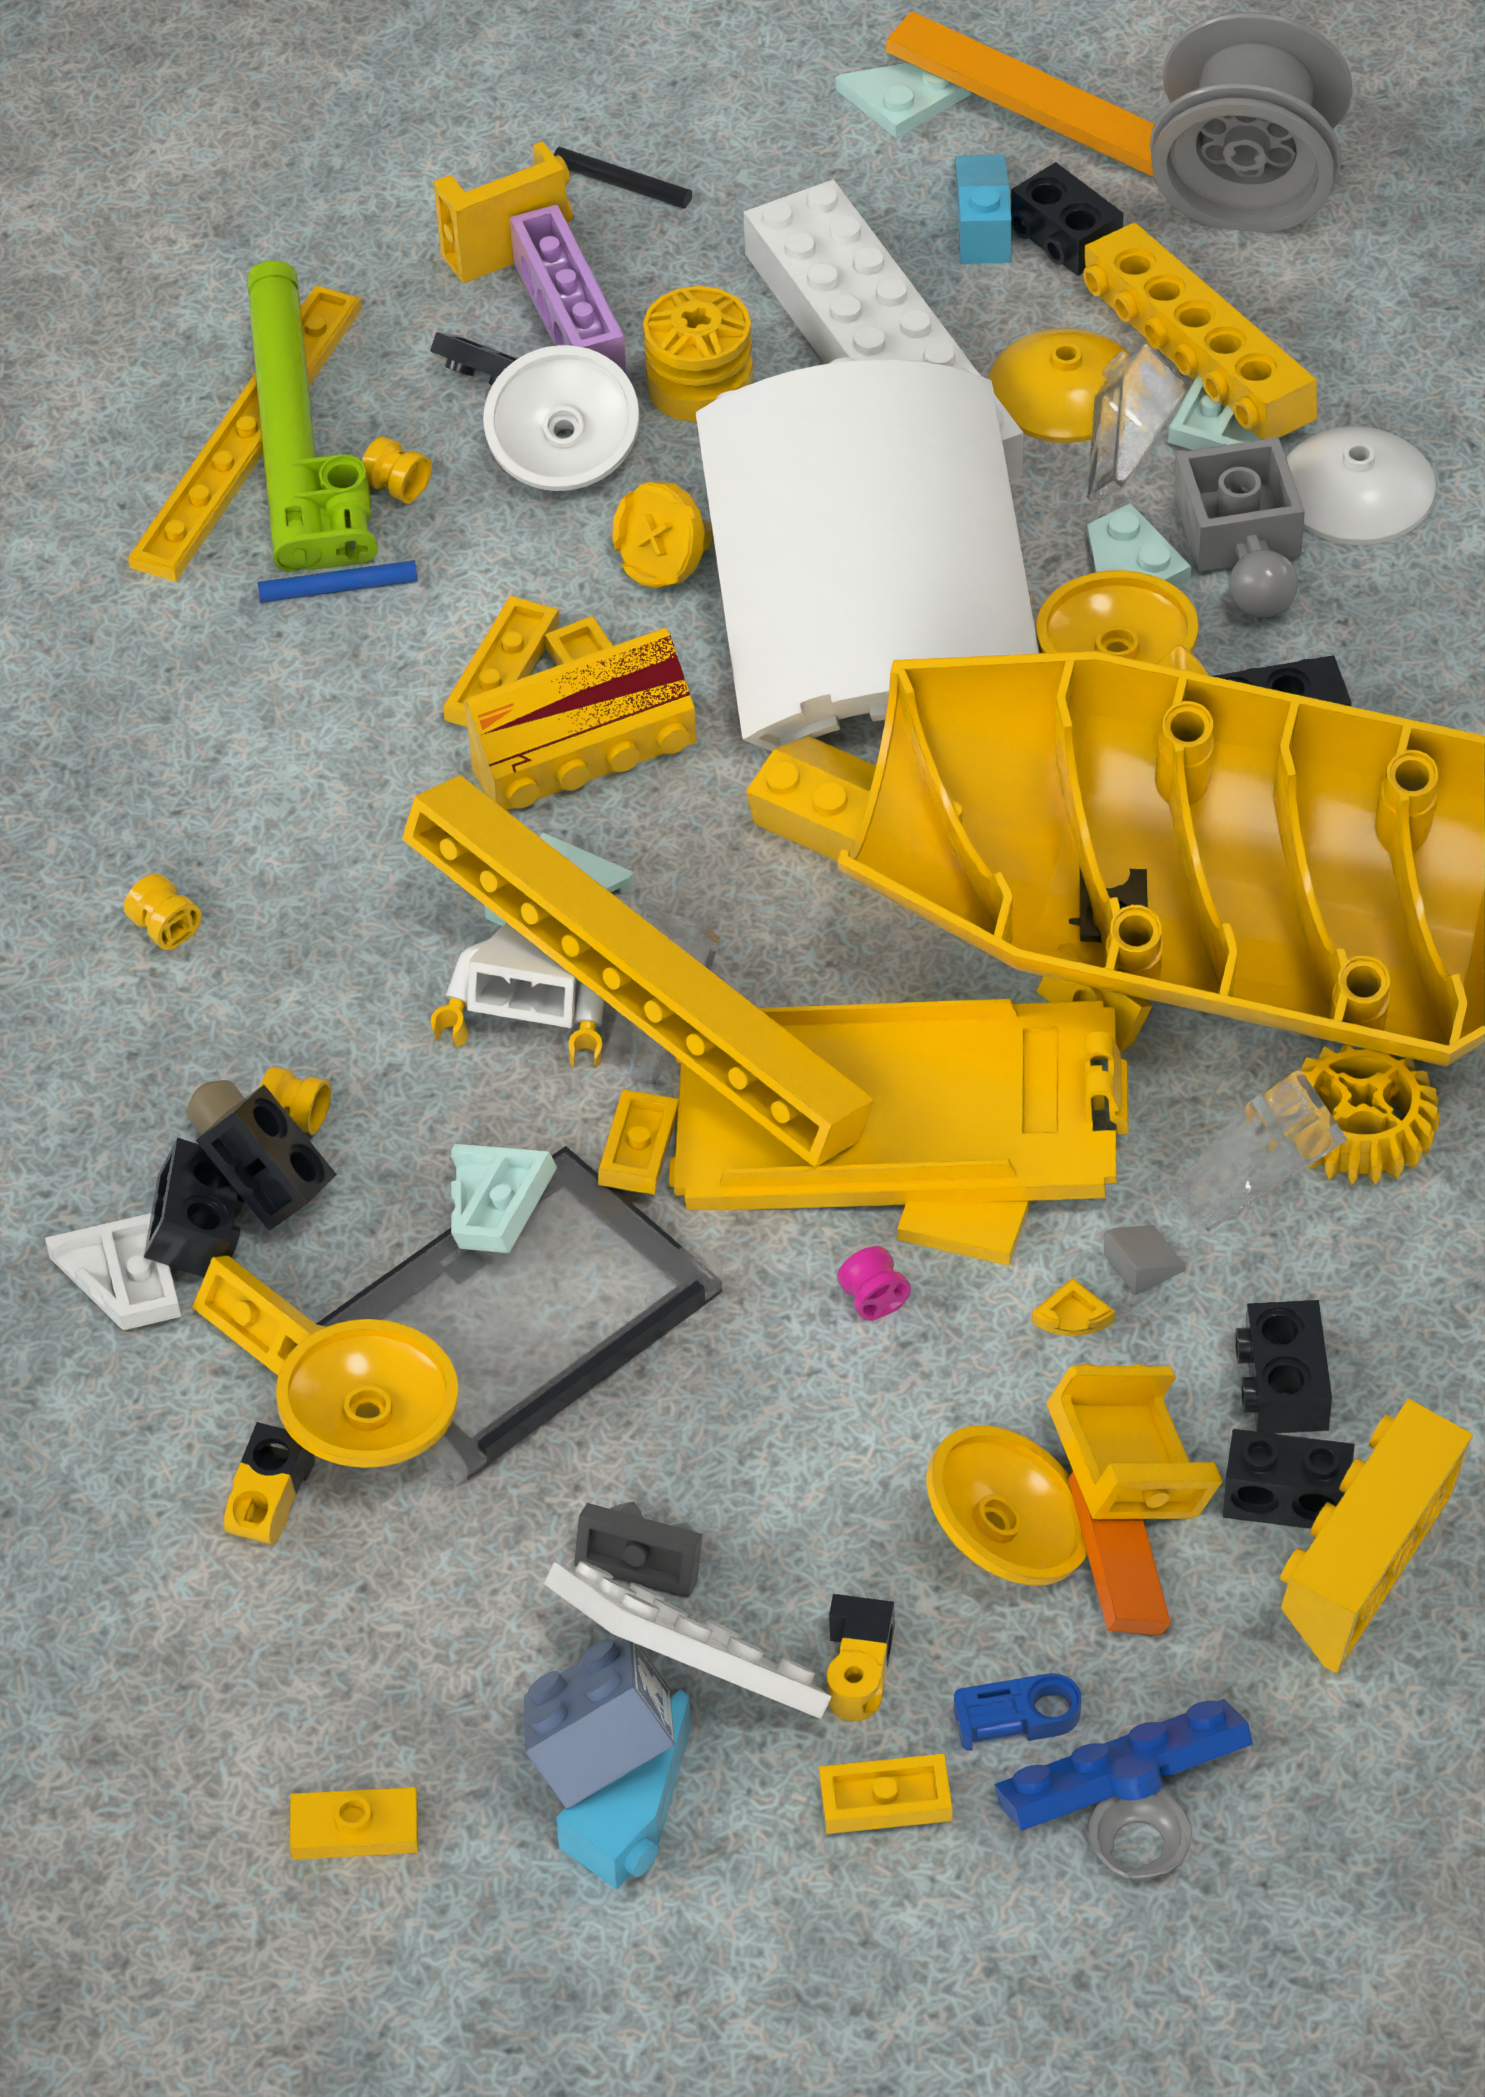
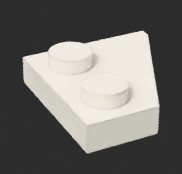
[45,1213,181,1330]

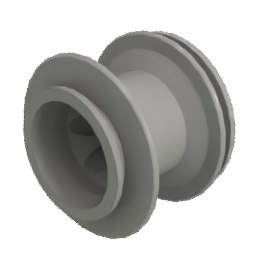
[1150,12,1353,233]

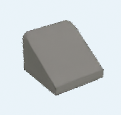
[1104,1225,1185,1295]

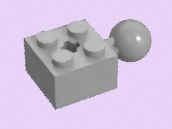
[1174,437,1305,618]

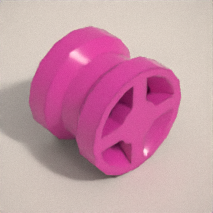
[837,1246,911,1321]

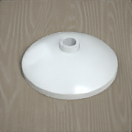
[483,345,640,491]
[1286,426,1436,545]

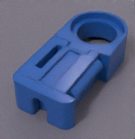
[954,1673,1081,1751]

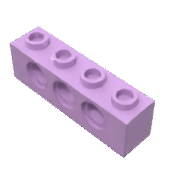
[509,204,626,374]

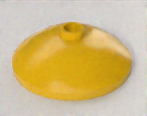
[989,328,1143,443]
[1036,570,1199,664]
[276,1319,458,1468]
[926,1425,1087,1586]

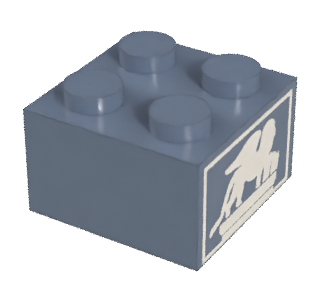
[524,1637,675,1809]

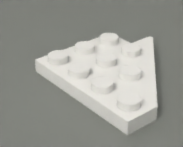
[544,1561,832,1719]

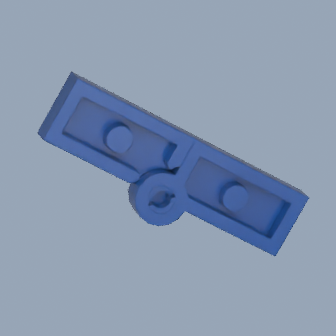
[994,1699,1253,1831]

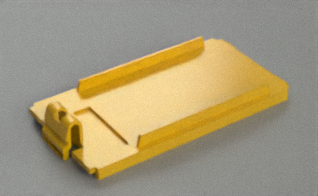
[669,999,1129,1210]

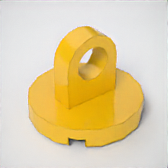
[612,481,713,588]

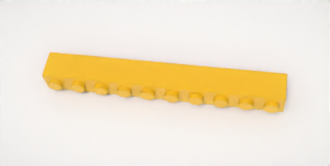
[402,775,875,1167]

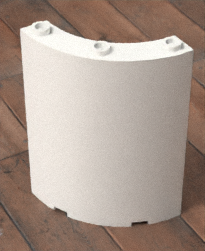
[696,357,1039,751]

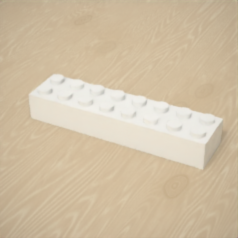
[743,179,1023,480]

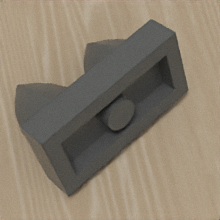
[574,1501,703,1597]

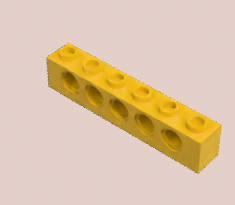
[1083,222,1317,440]

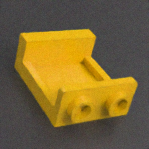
[433,141,573,284]
[1046,1364,1223,1519]

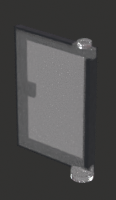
[316,1146,723,1490]

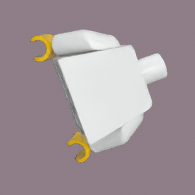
[430,923,605,1069]

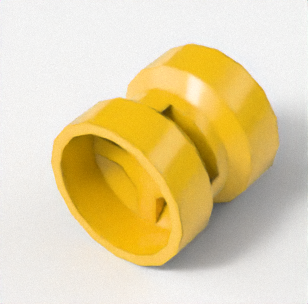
[362,436,432,504]
[124,873,202,950]
[260,1066,331,1135]

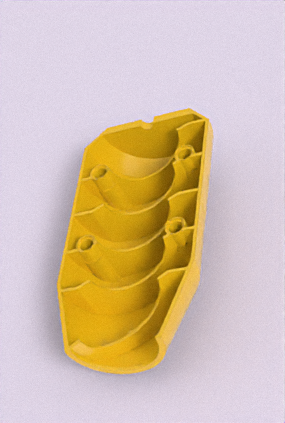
[838,651,1485,1067]

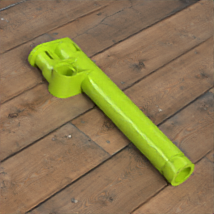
[247,260,378,572]

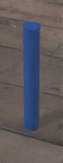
[258,560,418,603]

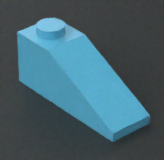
[955,154,1011,264]
[556,1689,692,1890]

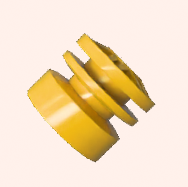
[643,286,754,422]

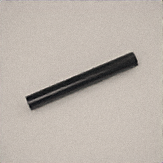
[553,146,692,209]

